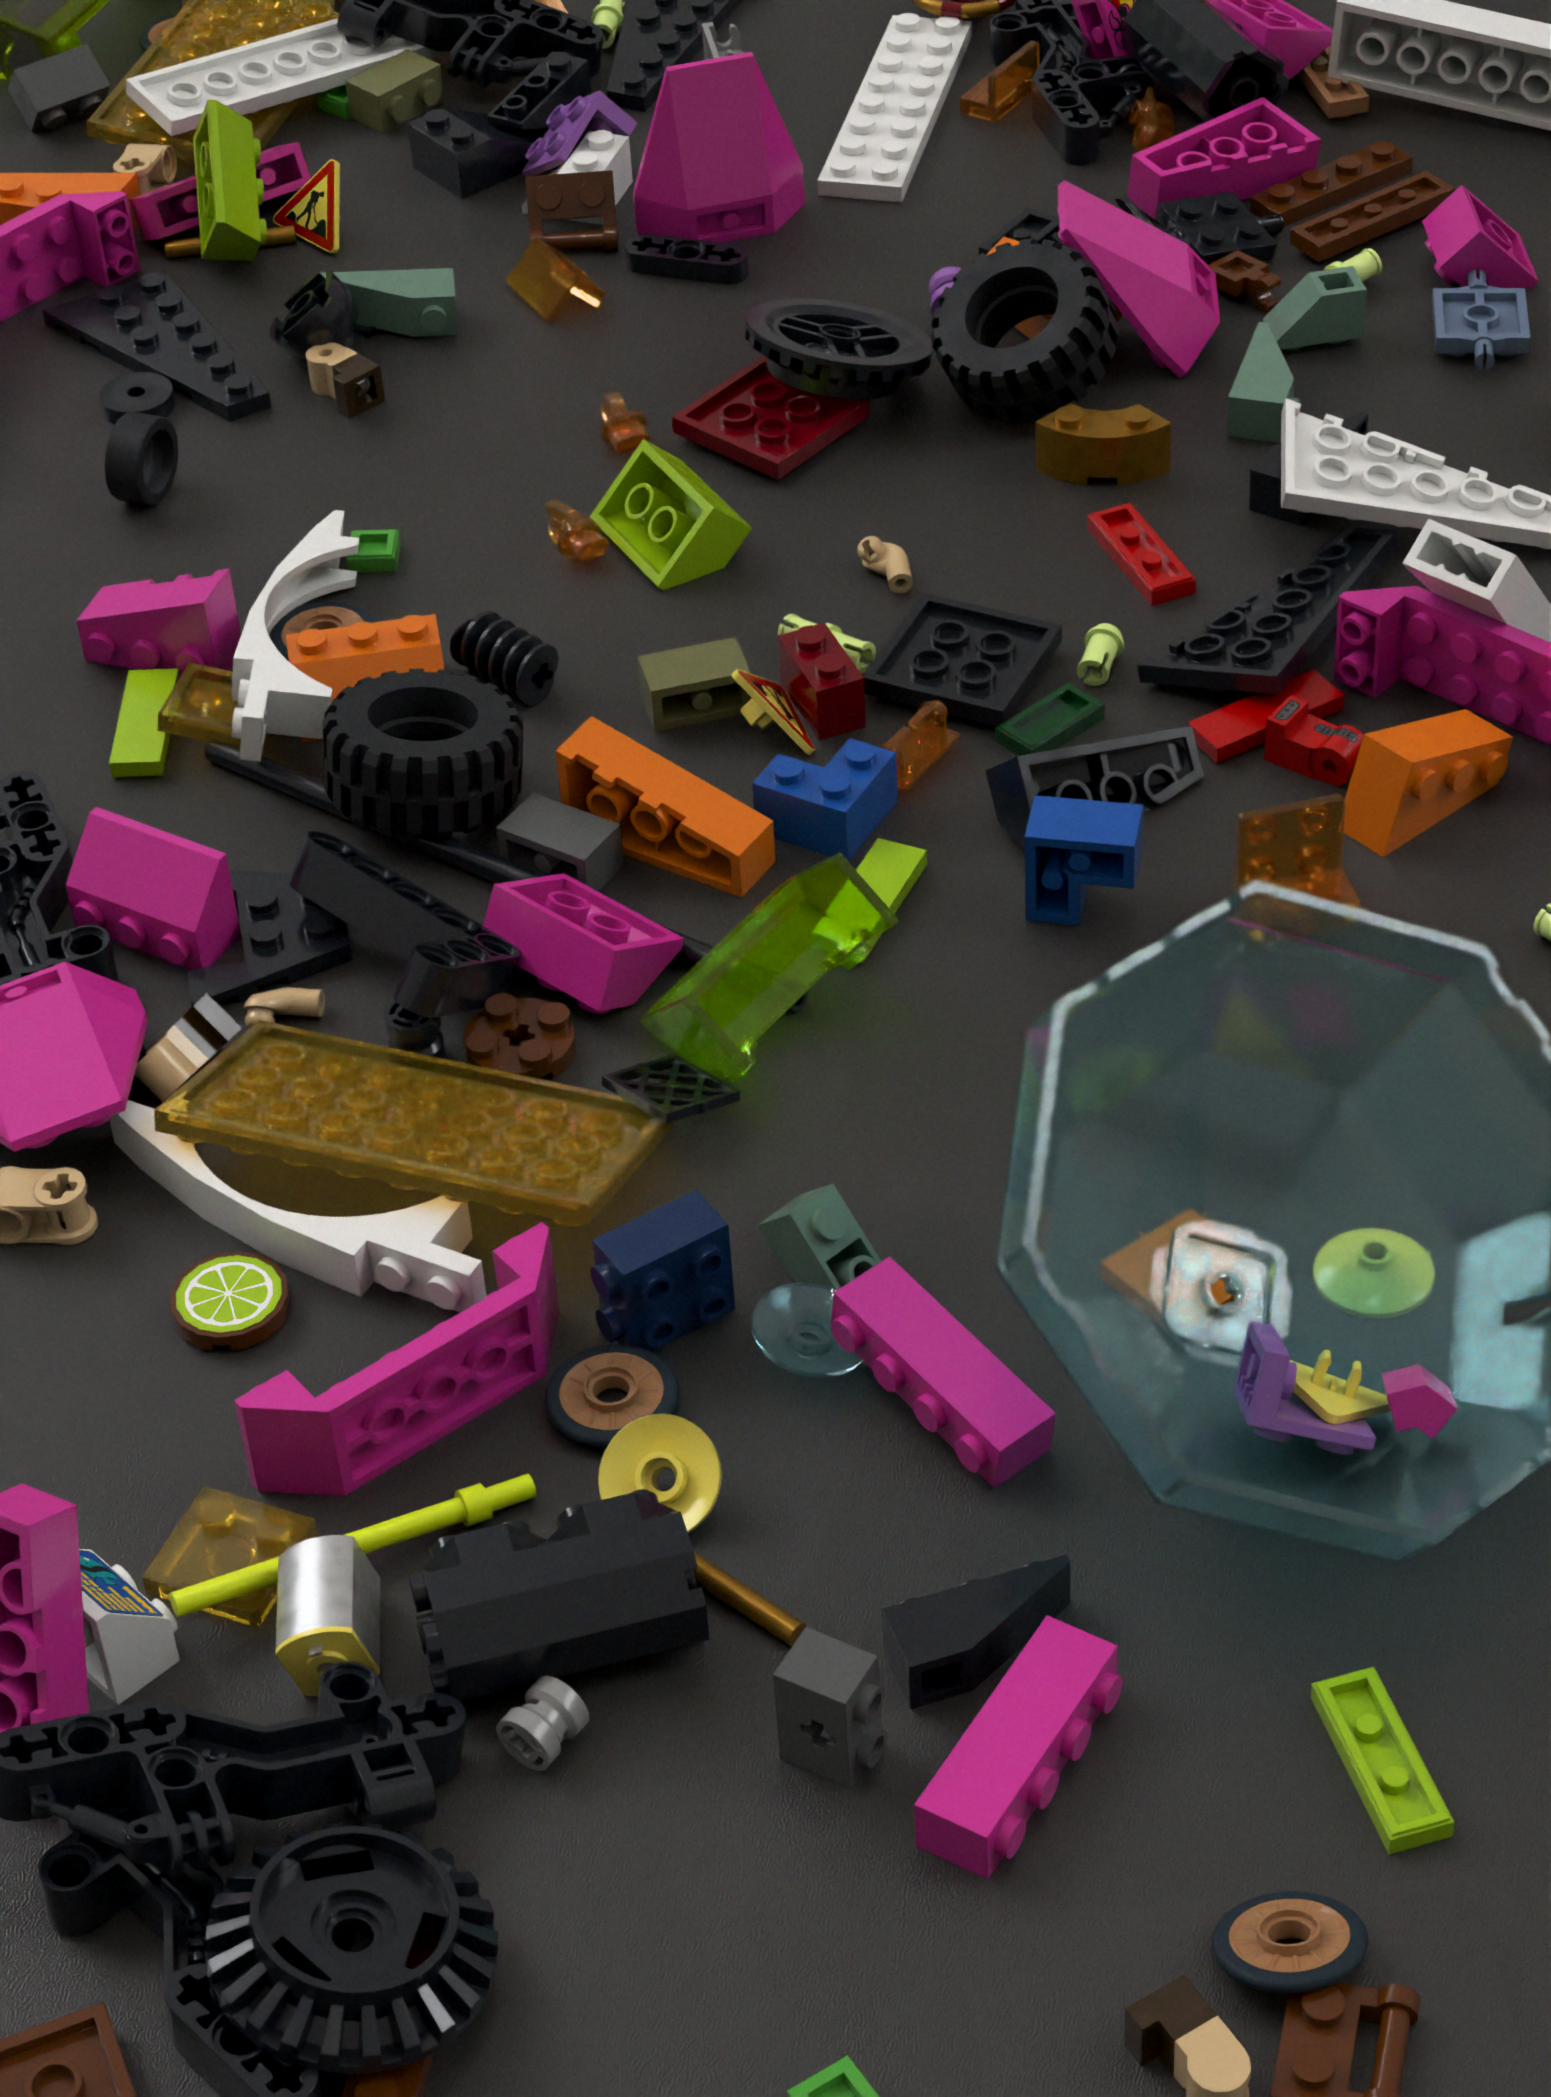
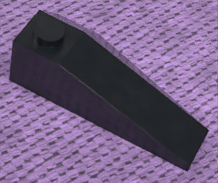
[985,725,1204,849]

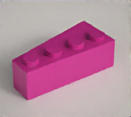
[1127,97,1321,220]

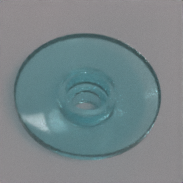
[751,1282,863,1378]

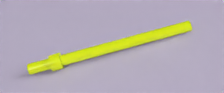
[169,1474,536,1617]

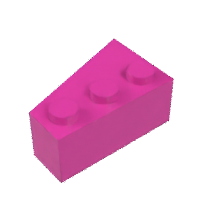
[76,568,241,684]

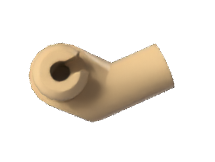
[243,987,325,1031]

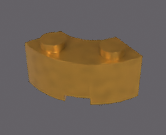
[1036,403,1171,485]

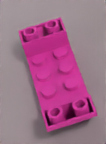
[0,191,141,322]
[1334,586,1551,745]
[234,1222,560,1496]

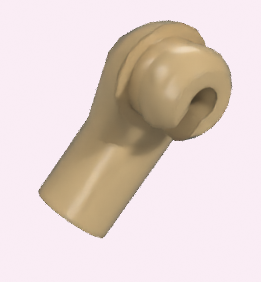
[857,536,913,594]

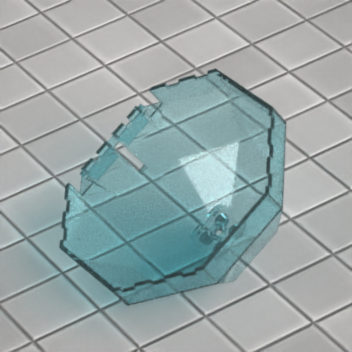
[994,879,1551,1564]

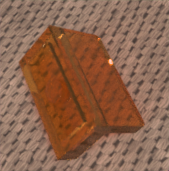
[960,41,1039,123]
[507,237,607,322]

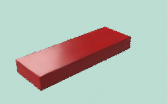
[1087,503,1196,606]
[1187,669,1345,763]

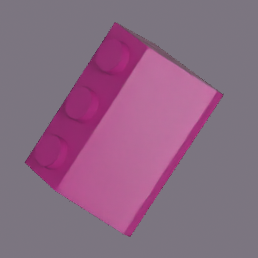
[1206,0,1333,80]
[66,807,241,970]
[483,873,685,1014]

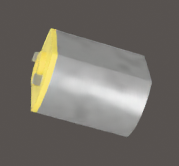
[275,1535,380,1696]

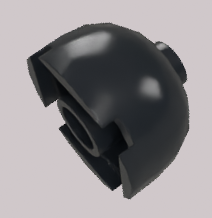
[269,270,358,361]

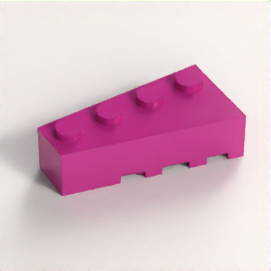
[0,1483,89,1733]

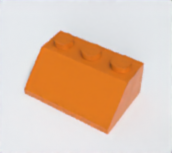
[286,614,445,743]

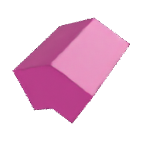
[1381,1364,1458,1439]

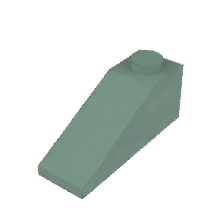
[319,268,457,337]
[1227,322,1301,443]

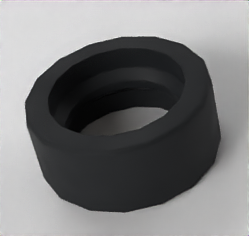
[104,412,179,506]

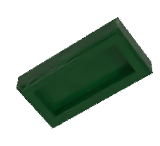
[995,683,1105,756]

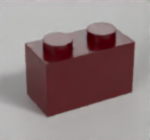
[778,622,866,741]

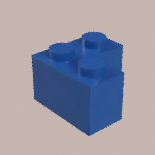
[752,738,898,862]
[1024,795,1143,926]

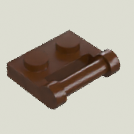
[525,170,618,257]
[1271,1982,1421,2097]

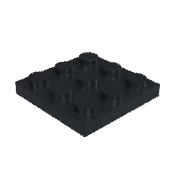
[863,593,1062,727]

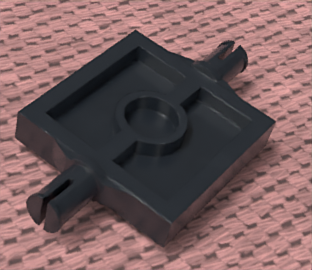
[1155,192,1284,265]

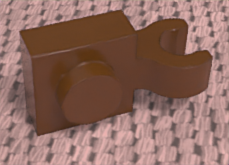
[1208,250,1281,312]

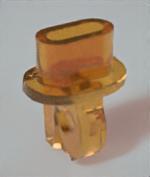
[600,391,650,453]
[546,499,609,561]

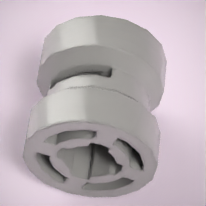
[496,1676,589,1771]

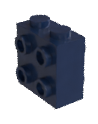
[590,1190,735,1351]

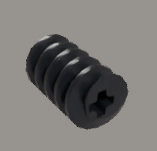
[450,611,559,706]

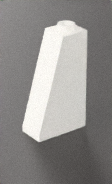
[1402,519,1551,643]

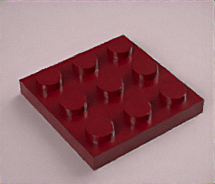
[672,355,870,480]

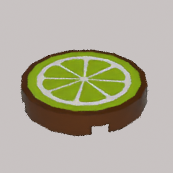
[170,1251,290,1351]

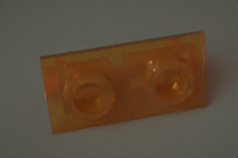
[1129,86,1176,153]
[878,700,961,793]

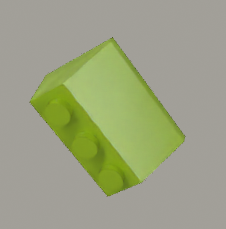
[193,100,267,261]
[589,439,752,591]

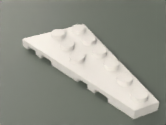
[1281,398,1551,549]

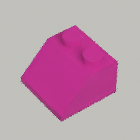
[1422,185,1539,288]

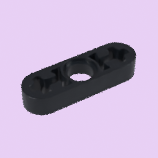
[625,234,749,284]

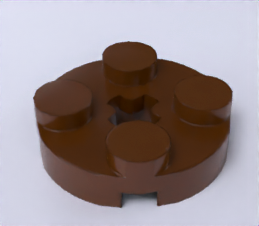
[463,993,576,1090]

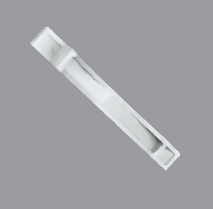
[231,510,359,762]
[109,1096,487,1312]

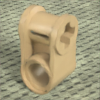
[113,144,177,195]
[0,1166,98,1245]

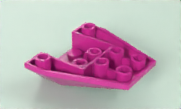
[633,52,805,243]
[1057,180,1220,379]
[0,962,149,1152]

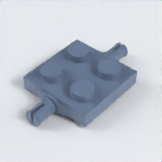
[1432,269,1531,370]

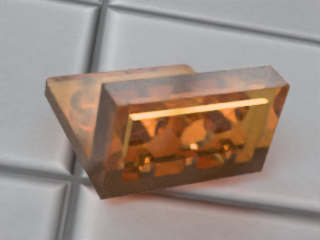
[1234,794,1360,938]

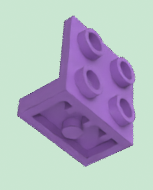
[522,91,638,176]
[1233,1321,1376,1455]

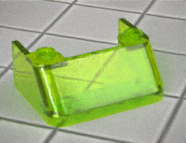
[639,852,899,1082]

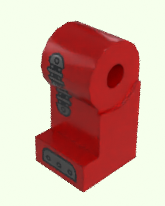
[1264,695,1364,786]

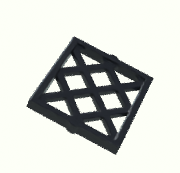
[602,1054,740,1124]

